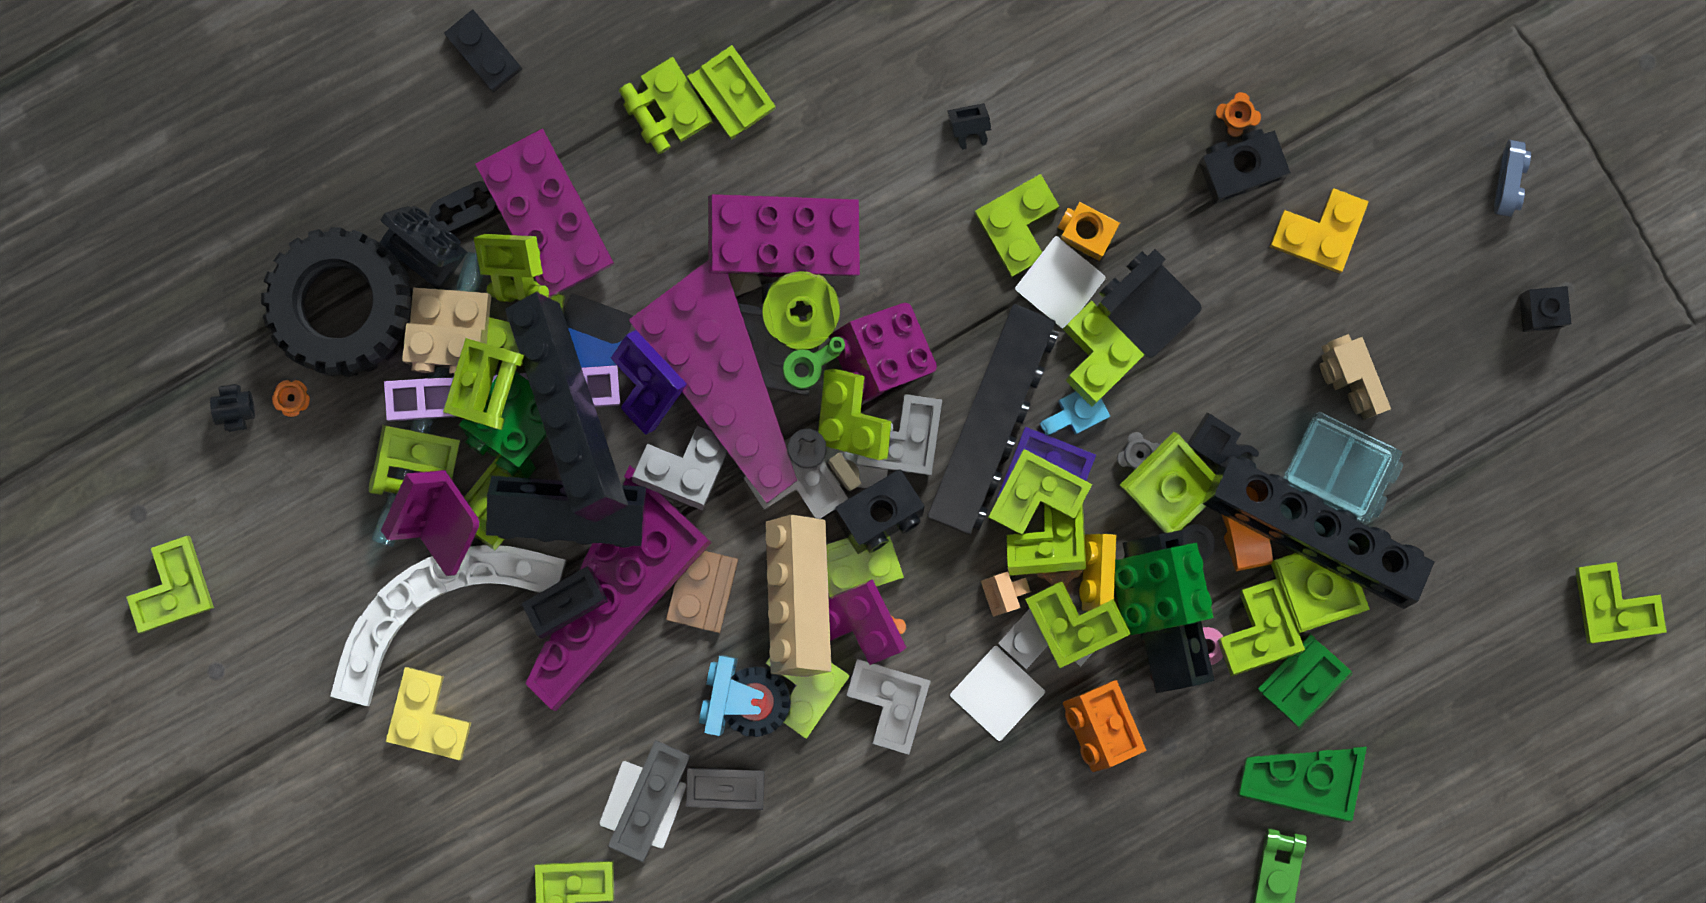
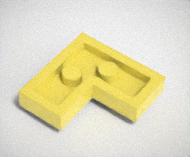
[386,667,471,760]

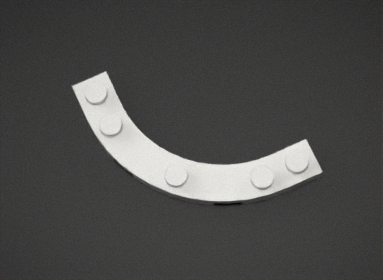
[330,545,567,706]

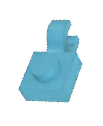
[1039,392,1110,436]

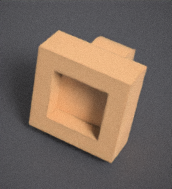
[981,571,1031,617]

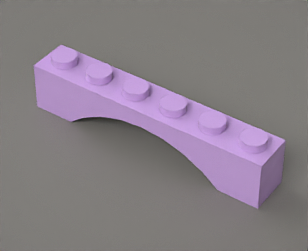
[384,365,620,422]

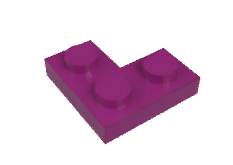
[829,579,907,665]

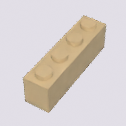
[765,515,831,677]

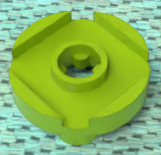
[763,271,840,350]

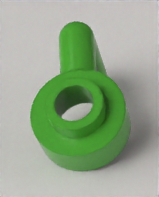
[782,337,845,390]

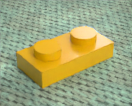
[1079,534,1116,611]

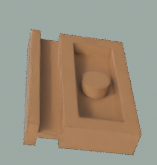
[666,551,739,633]

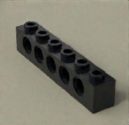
[1203,456,1435,609]

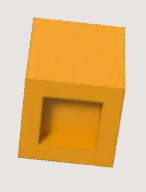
[1057,202,1120,261]

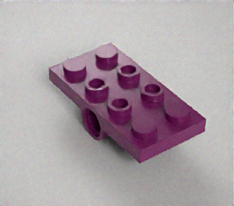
[475,128,614,298]
[708,194,860,278]

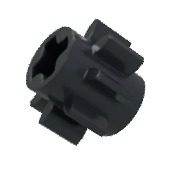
[210,384,255,432]

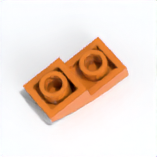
[1221,487,1273,571]

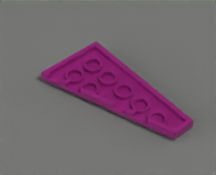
[629,260,798,503]
[525,465,712,711]

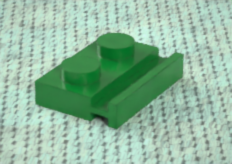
[1258,634,1353,729]

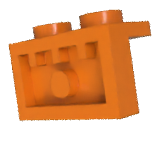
[1063,680,1147,772]

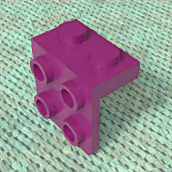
[829,303,937,403]
[381,470,479,576]

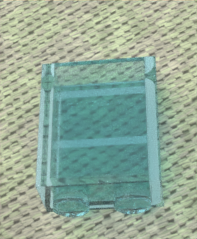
[1284,412,1403,522]

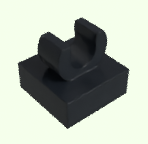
[947,103,992,150]

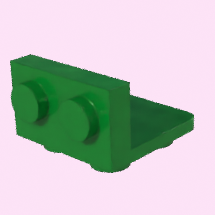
[459,371,547,478]
[1114,542,1214,635]

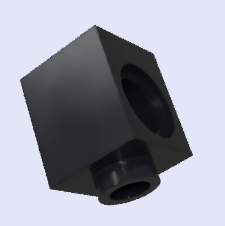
[1519,286,1572,332]

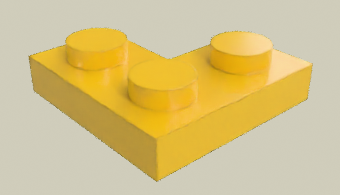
[1269,188,1369,274]

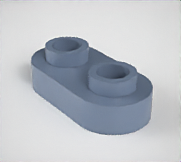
[1494,140,1531,217]

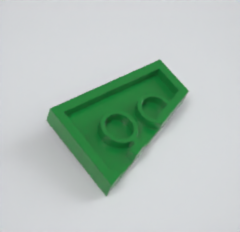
[1237,747,1367,823]

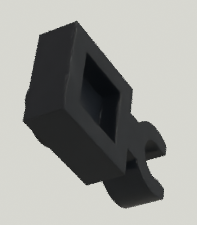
[1187,413,1259,466]

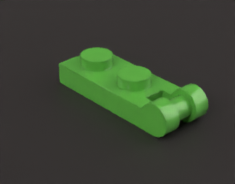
[1253,828,1307,903]

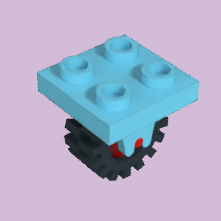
[699,655,791,737]

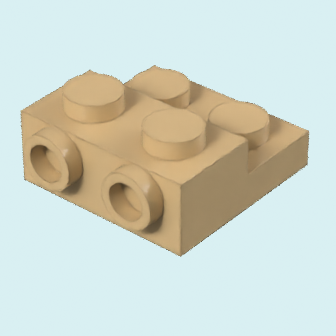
[402,288,491,375]
[1320,334,1391,420]

